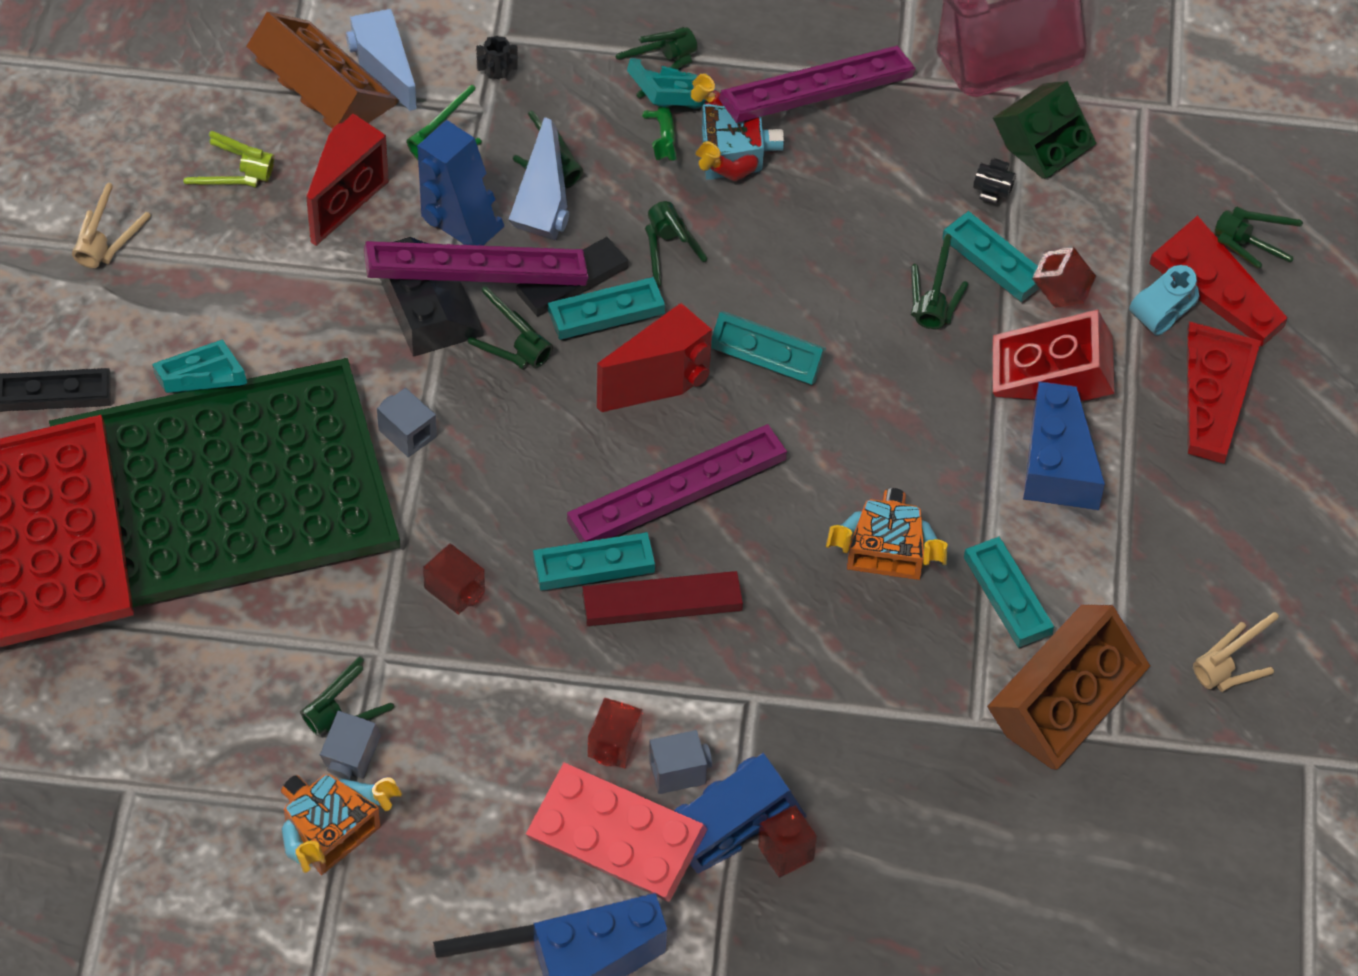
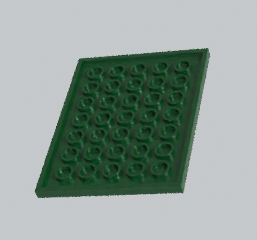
[49,358,401,607]

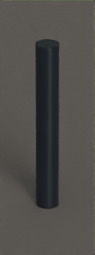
[433,924,534,958]

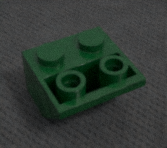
[993,81,1097,179]

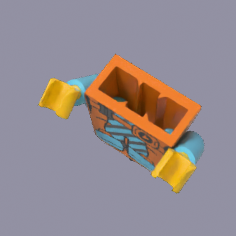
[826,488,948,580]
[281,774,403,875]

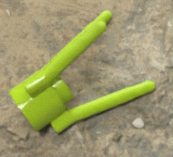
[183,131,275,187]

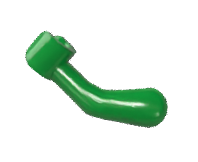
[642,107,677,161]

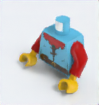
[691,74,784,181]

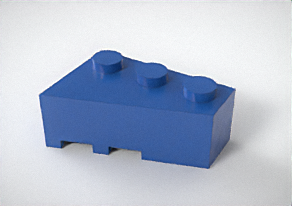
[417,120,504,246]
[1023,382,1105,510]
[673,753,807,874]
[534,893,667,976]

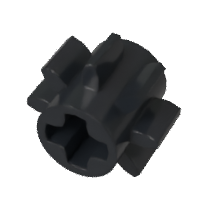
[476,36,518,79]
[973,158,1016,204]

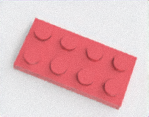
[526,762,707,903]

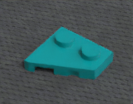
[627,58,715,109]
[152,339,247,393]

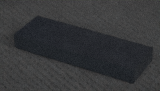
[516,237,628,317]
[0,368,111,412]

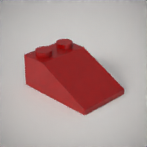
[306,113,389,246]
[597,303,712,412]
[993,309,1114,402]

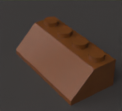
[246,11,399,129]
[987,604,1150,770]

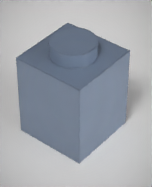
[377,387,437,458]
[320,710,381,780]
[649,730,712,794]

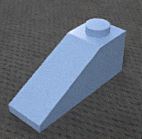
[346,9,416,111]
[509,117,569,240]

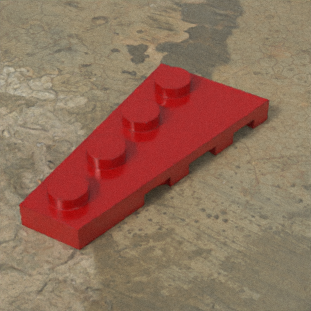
[1149,215,1288,347]
[1187,321,1261,464]

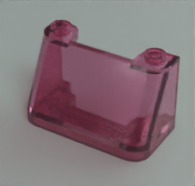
[936,0,1087,97]

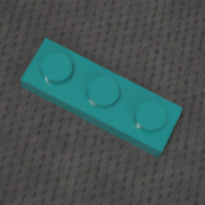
[942,211,1048,303]
[548,277,665,340]
[711,311,826,385]
[533,532,655,591]
[964,536,1054,648]

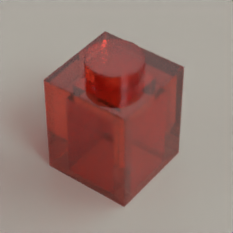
[1032,247,1097,308]
[423,543,485,615]
[588,697,642,769]
[758,805,817,878]

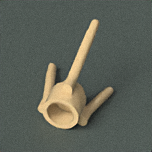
[72,183,151,268]
[1193,612,1279,692]

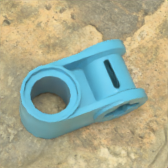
[1129,265,1199,336]

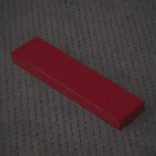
[582,571,743,626]

